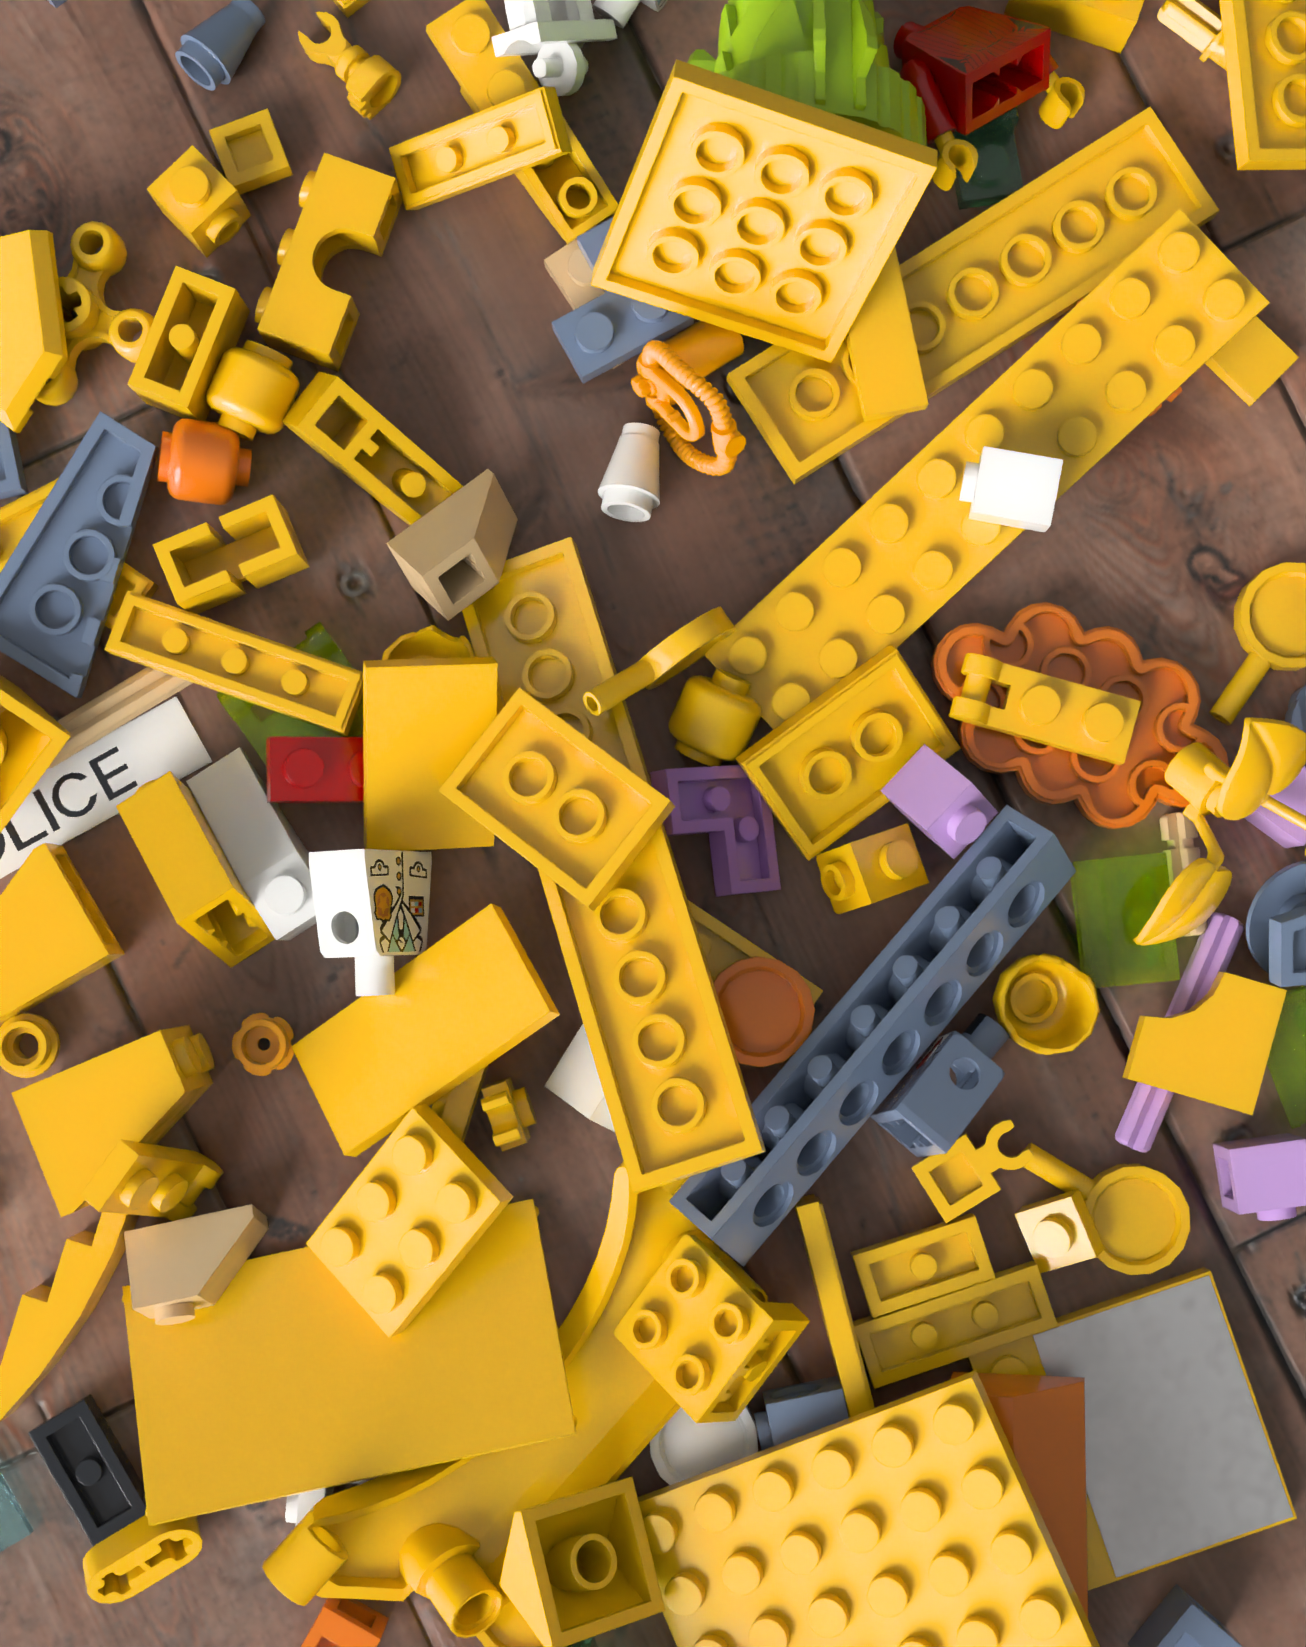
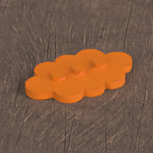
[931,602,1229,829]

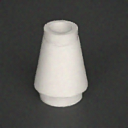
[598,422,660,522]

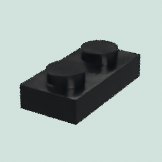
[28,1394,146,1546]

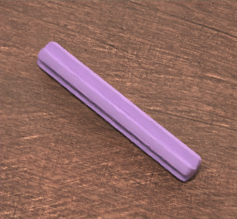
[1115,912,1244,1153]

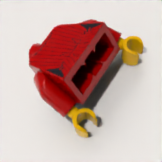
[893,6,1085,191]

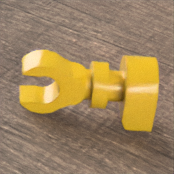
[298,11,401,120]

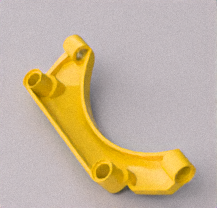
[262,1161,768,1638]

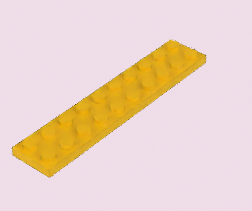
[704,209,1270,730]
[462,537,766,1193]

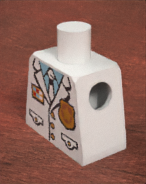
[309,849,432,996]

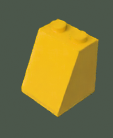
[11,1025,215,1217]

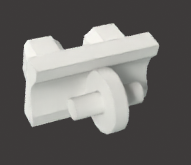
[491,0,617,96]

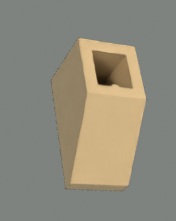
[386,469,518,621]

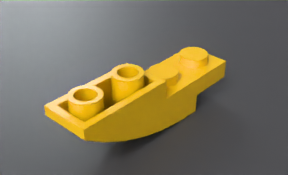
[426,0,619,245]

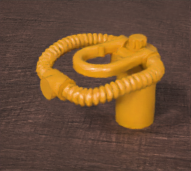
[631,321,746,476]

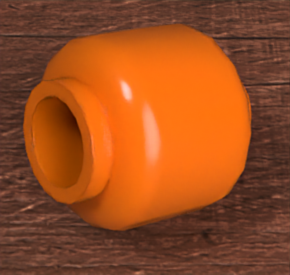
[157,418,252,505]

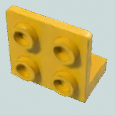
[614,1234,810,1423]

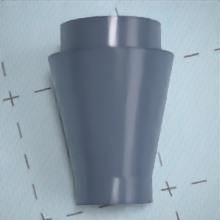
[175,0,265,91]

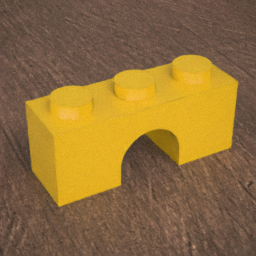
[255,152,403,372]

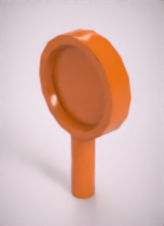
[713,956,815,1067]

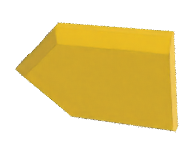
[0,230,68,434]

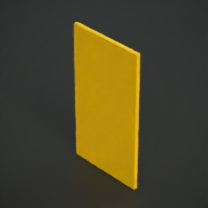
[122,1199,578,1525]

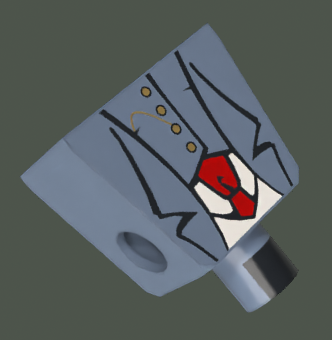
[870,1013,1009,1157]

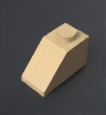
[124,1204,268,1325]

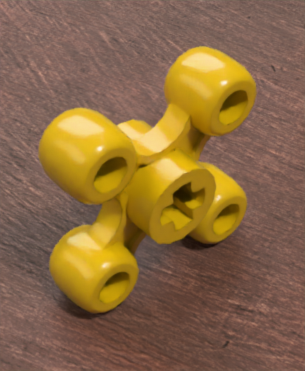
[36,221,154,406]

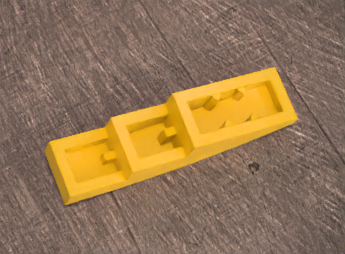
[0,1212,139,1422]

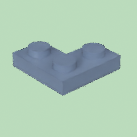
[551,217,694,384]

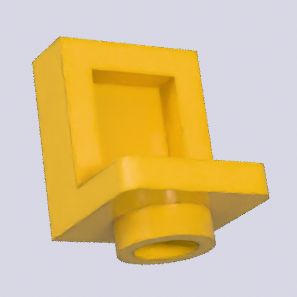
[816,823,929,914]

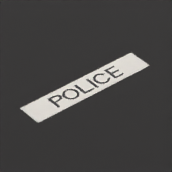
[0,696,212,879]

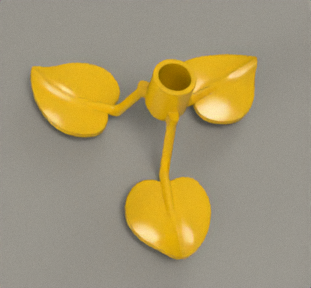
[1132,717,1306,946]

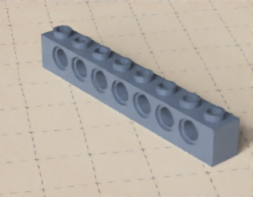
[669,805,1076,1267]

